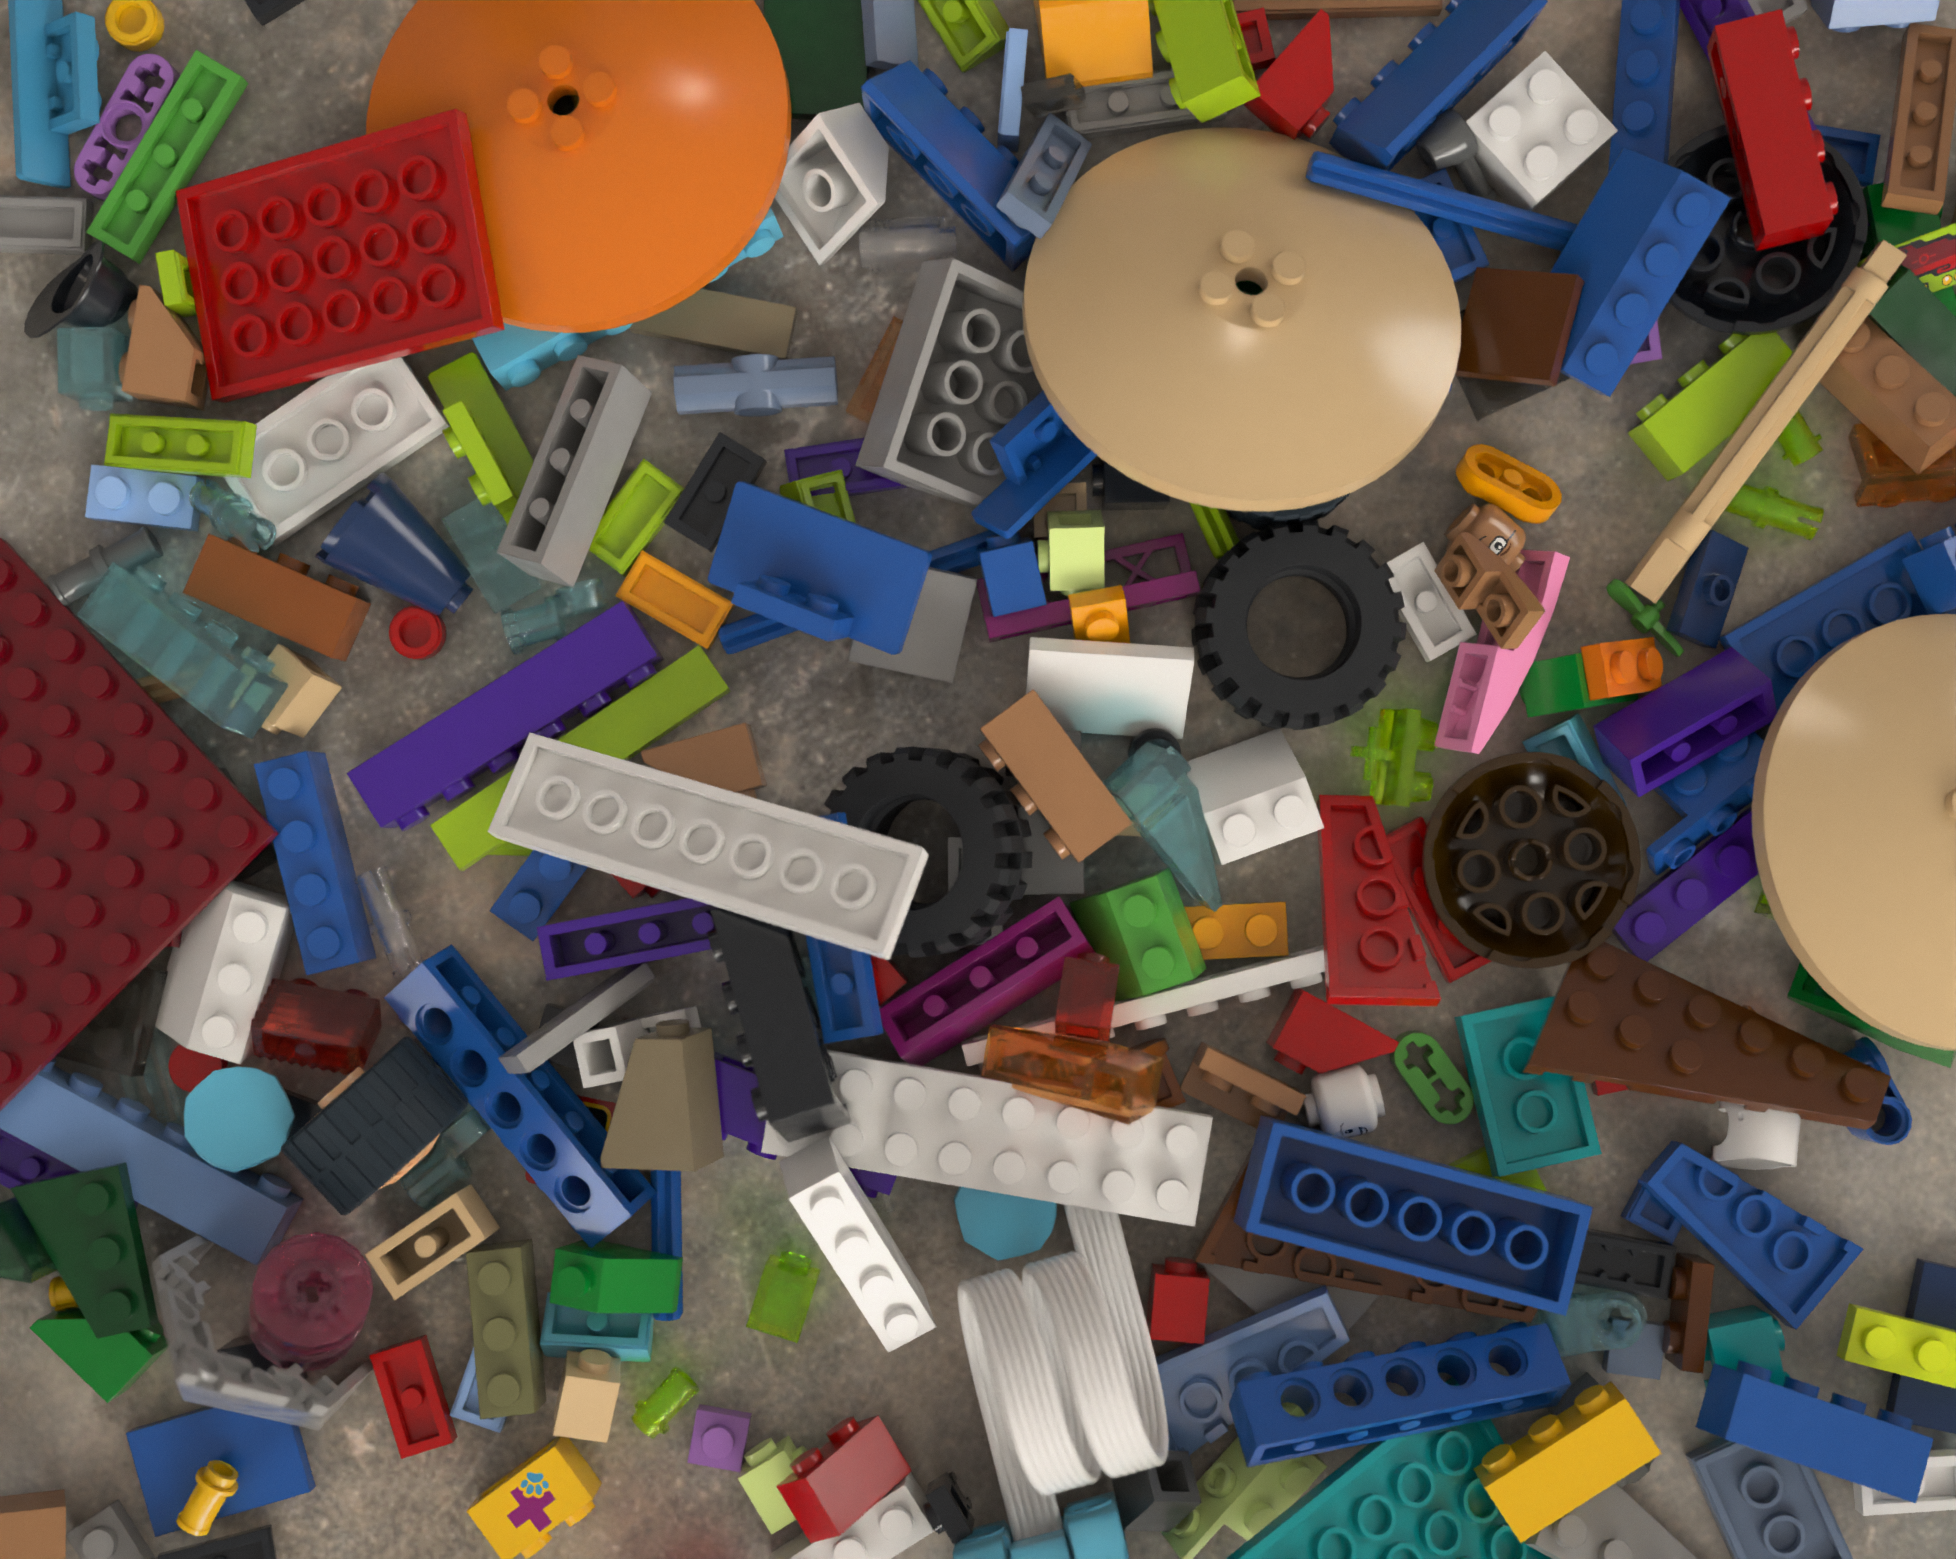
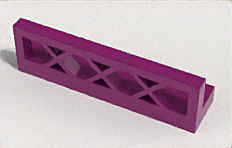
[976,533,1201,643]

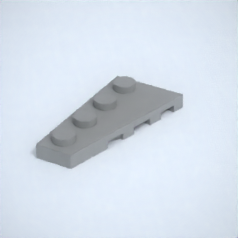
[1525,1483,1698,1559]

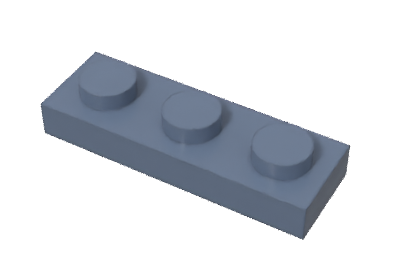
[996,112,1092,239]

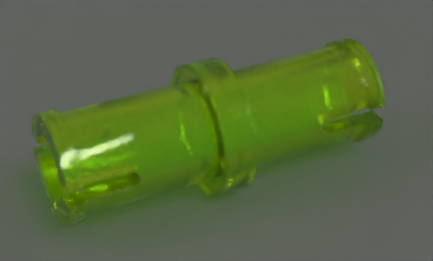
[1724,484,1824,541]

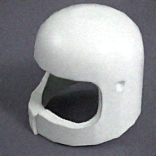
[1710,1101,1801,1170]

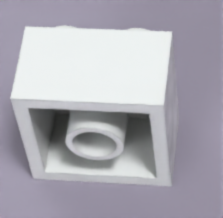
[1466,51,1618,211]

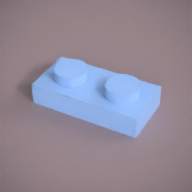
[85,464,204,532]

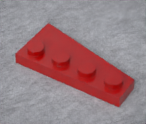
[1316,795,1441,1006]

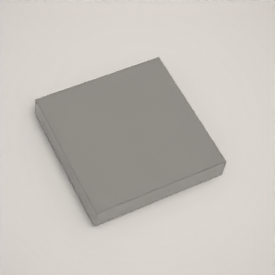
[848,567,977,683]

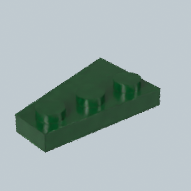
[11,1162,159,1339]

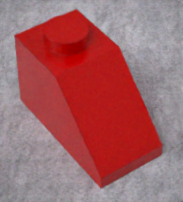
[1244,8,1334,140]
[1266,988,1399,1075]

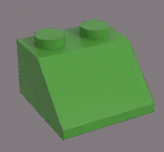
[1070,867,1207,1003]

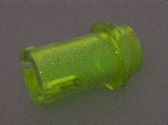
[1777,410,1824,467]
[631,1366,700,1439]

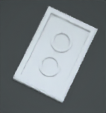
[1025,637,1194,739]

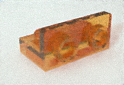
[1848,423,1956,508]

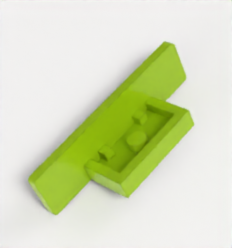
[428,352,534,525]

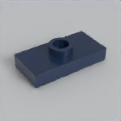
[1666,530,1749,649]

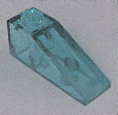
[1102,742,1223,912]

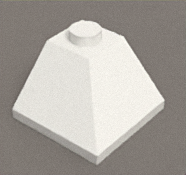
[775,103,889,265]

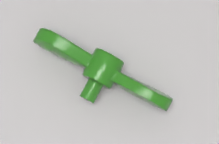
[1606,579,1684,658]

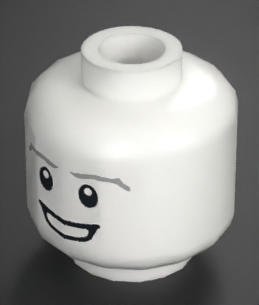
[1303,1064,1385,1138]

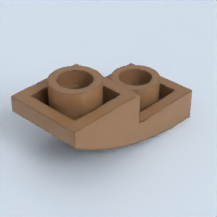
[1434,532,1545,649]

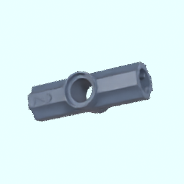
[673,354,838,417]

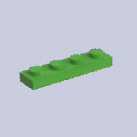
[86,50,249,264]

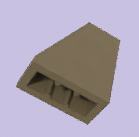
[601,1019,724,1172]

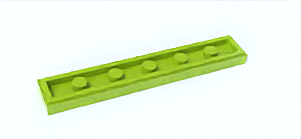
[430,645,731,871]

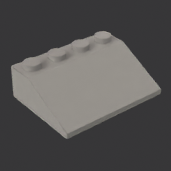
[855,258,1043,509]

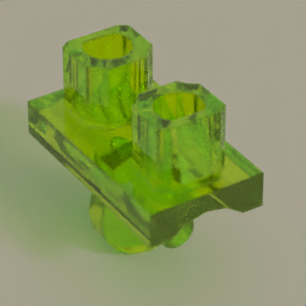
[1350,708,1439,807]

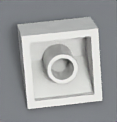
[1179,729,1324,865]

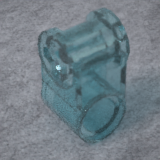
[1537,1291,1647,1356]

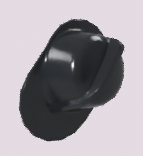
[24,240,138,338]

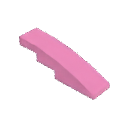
[1434,550,1570,754]

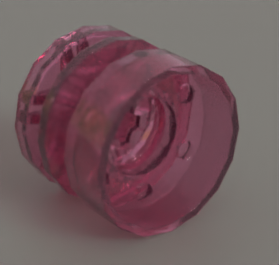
[247,1232,374,1372]

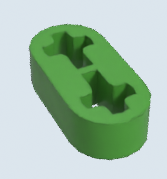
[1390,1030,1474,1124]

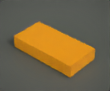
[615,550,736,650]

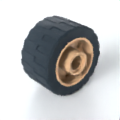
[281,1037,468,1215]

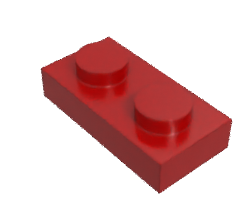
[369,1335,458,1459]

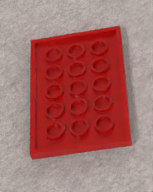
[175,108,505,403]

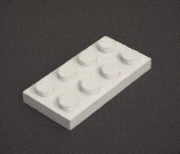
[224,357,450,546]

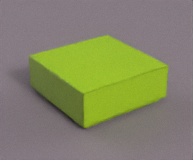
[155,249,197,318]

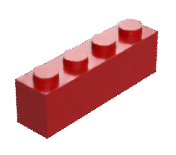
[1707,9,1838,251]

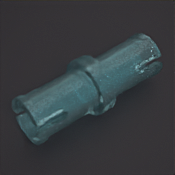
[189,479,277,552]

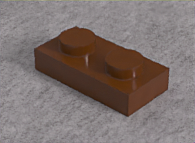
[1662,1252,1715,1373]

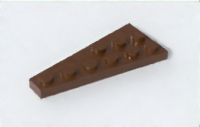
[1522,942,1891,1130]

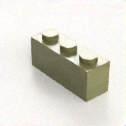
[466,1239,546,1419]

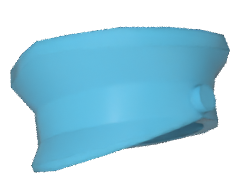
[184,1067,295,1172]
[954,1187,1057,1261]

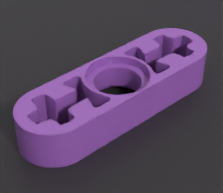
[74,54,180,201]

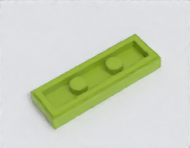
[104,413,257,478]

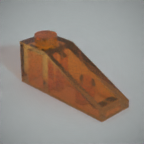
[981,1024,1164,1125]

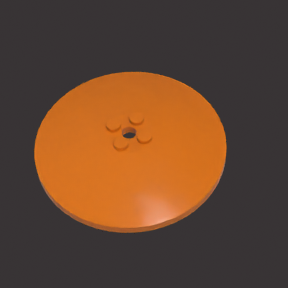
[366,0,792,333]

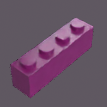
[880,896,1098,1066]

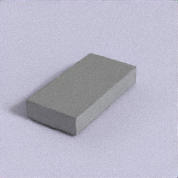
[0,195,94,255]

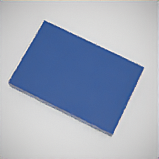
[126,1406,316,1537]

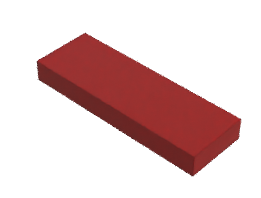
[1386,816,1491,983]

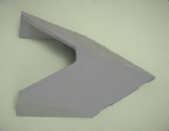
[152,1235,373,1431]

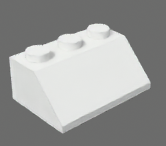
[151,880,294,1064]

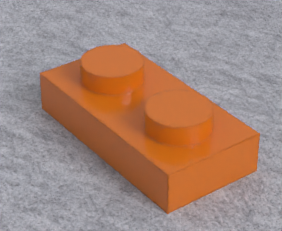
[1581,637,1663,701]

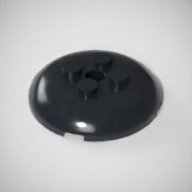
[1668,125,1868,335]

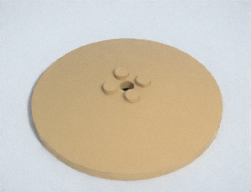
[1022,127,1461,511]
[1752,614,1956,1051]

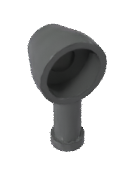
[1416,108,1497,200]

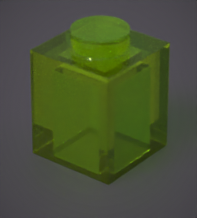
[746,1251,821,1343]

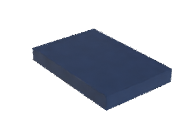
[1885,1258,1956,1434]

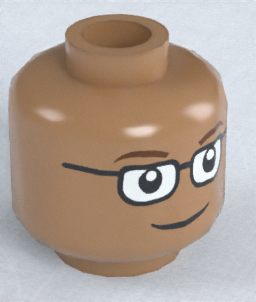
[1444,504,1526,572]

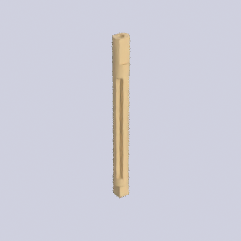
[1624,240,1907,604]

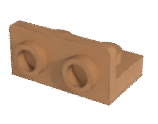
[1180,1041,1306,1129]

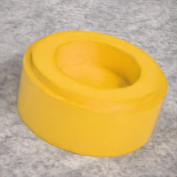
[105,0,164,52]

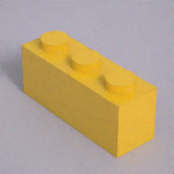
[1474,1381,1662,1543]

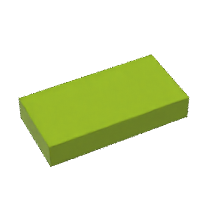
[589,458,684,577]

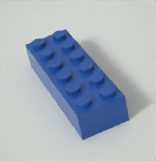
[1234,1115,1593,1316]

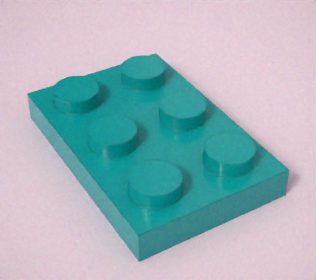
[1454,996,1602,1177]

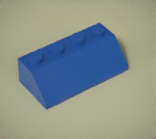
[1329,0,1548,171]
[861,60,1036,272]
[1550,147,1731,397]

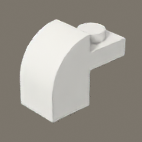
[573,1006,701,1088]

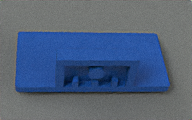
[708,481,932,655]

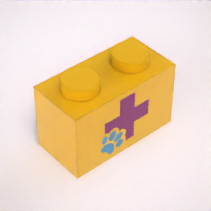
[467,1436,602,1559]

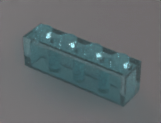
[76,562,289,739]

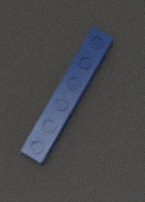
[384,944,657,1248]
[1229,1322,1571,1468]

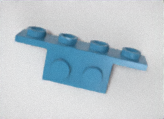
[8,0,102,189]

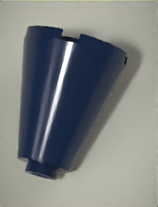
[315,472,474,616]

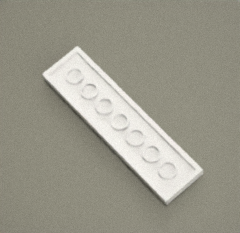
[488,733,929,960]
[761,1050,1213,1227]

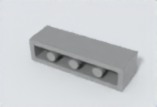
[497,355,652,587]

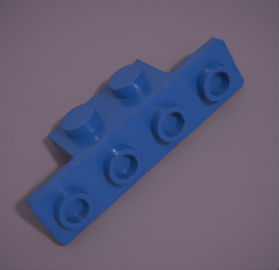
[971,391,1097,539]
[1646,732,1764,876]

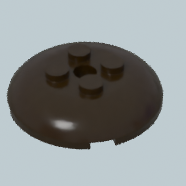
[1422,752,1641,969]

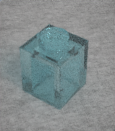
[57,327,132,411]

